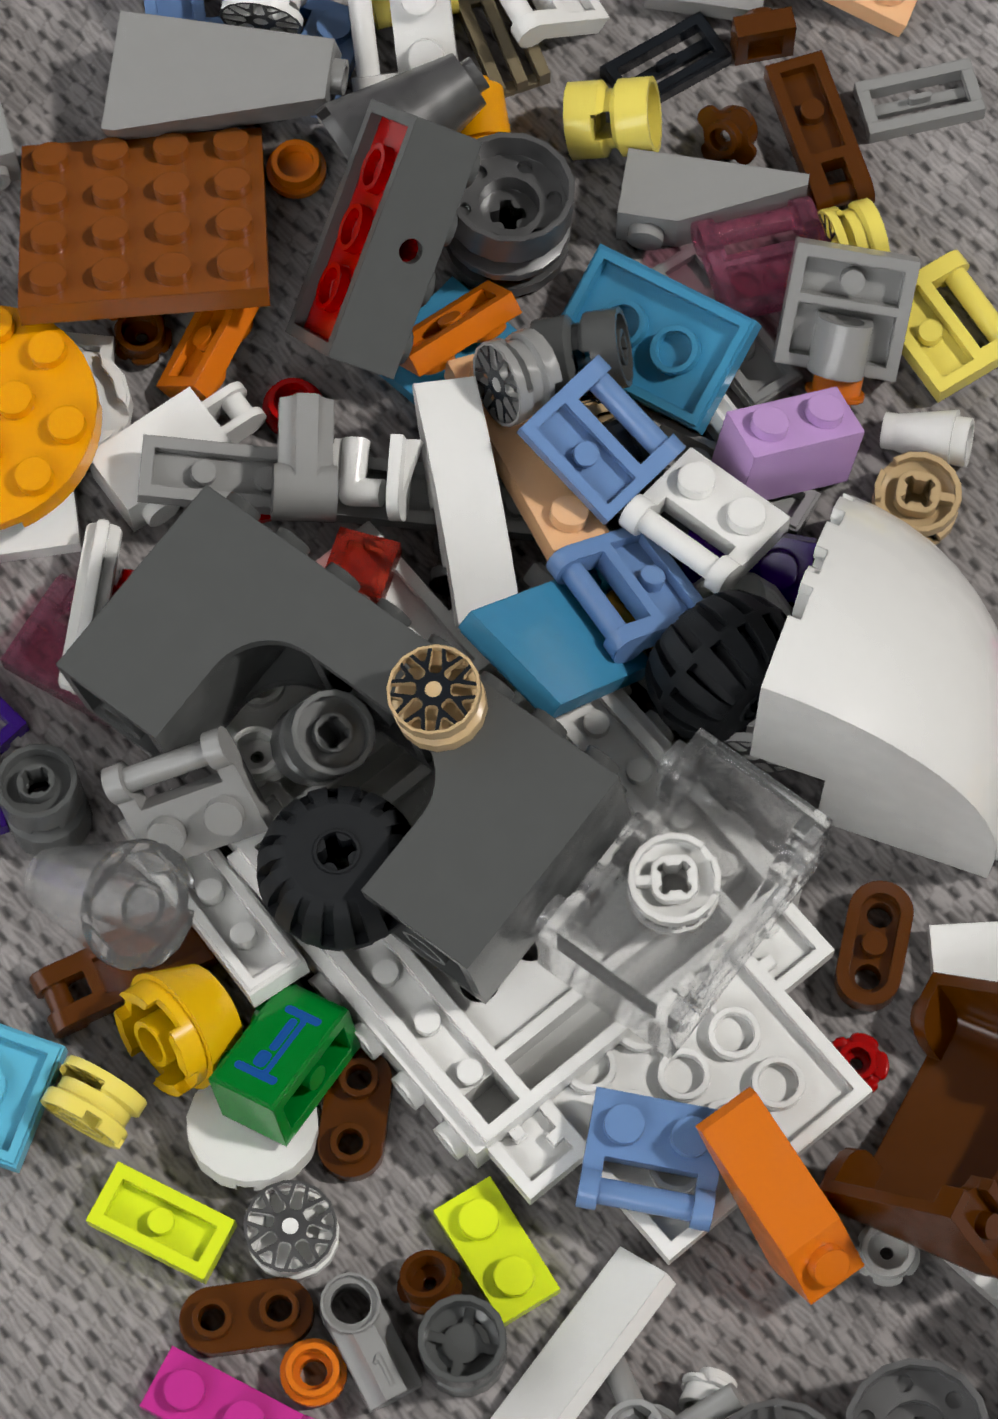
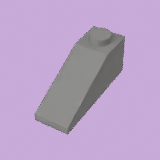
[616,148,810,250]

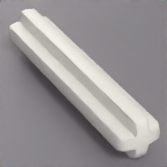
[58,519,123,695]

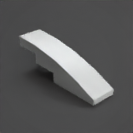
[412,376,518,628]

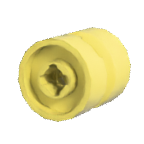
[563,76,662,160]

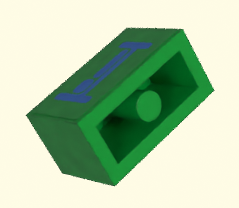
[208,983,361,1147]

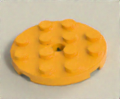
[0,305,102,530]

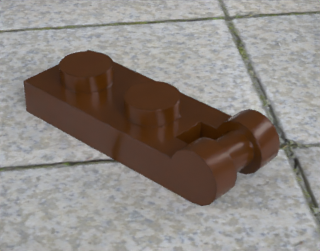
[764,50,875,218]
[29,906,220,1039]

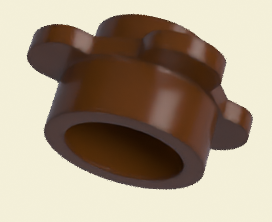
[697,105,758,165]

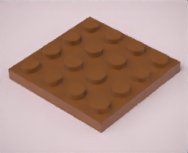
[18,127,271,326]

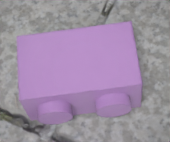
[711,386,865,500]

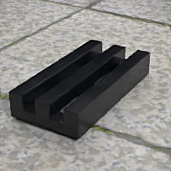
[599,11,732,103]

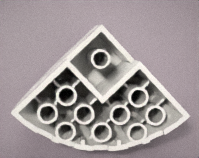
[750,493,998,878]

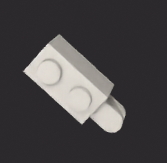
[90,381,267,532]

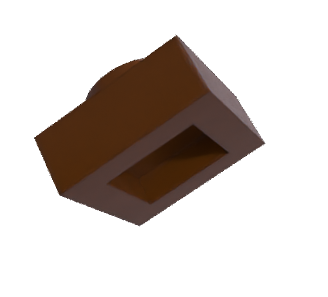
[730,6,797,66]

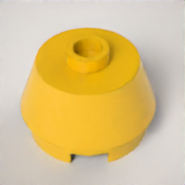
[114,964,243,1097]

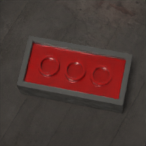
[285,98,483,379]

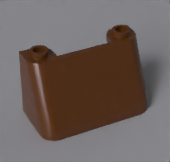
[819,972,998,1279]

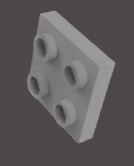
[773,236,921,382]

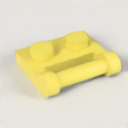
[902,250,998,403]

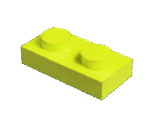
[86,1161,237,1285]
[433,1176,560,1326]

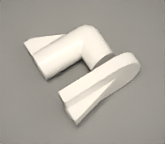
[333,434,424,522]

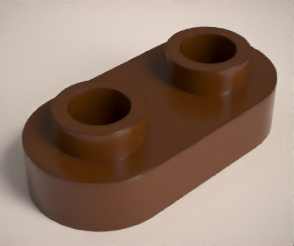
[834,880,914,1012]
[317,1048,393,1182]
[179,1277,315,1357]

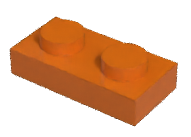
[399,280,522,377]
[156,307,259,400]

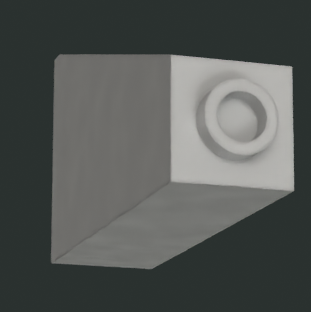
[101,10,349,140]

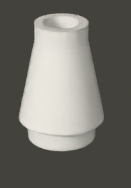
[880,410,975,467]

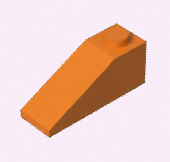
[695,1087,865,1305]

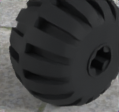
[645,589,787,746]
[256,785,412,952]

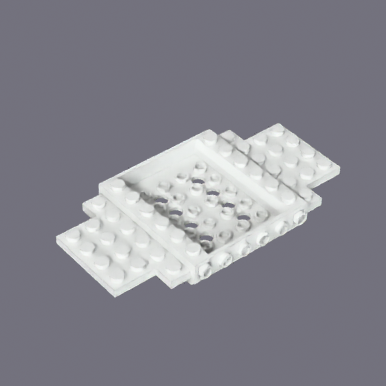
[226,521,873,1265]

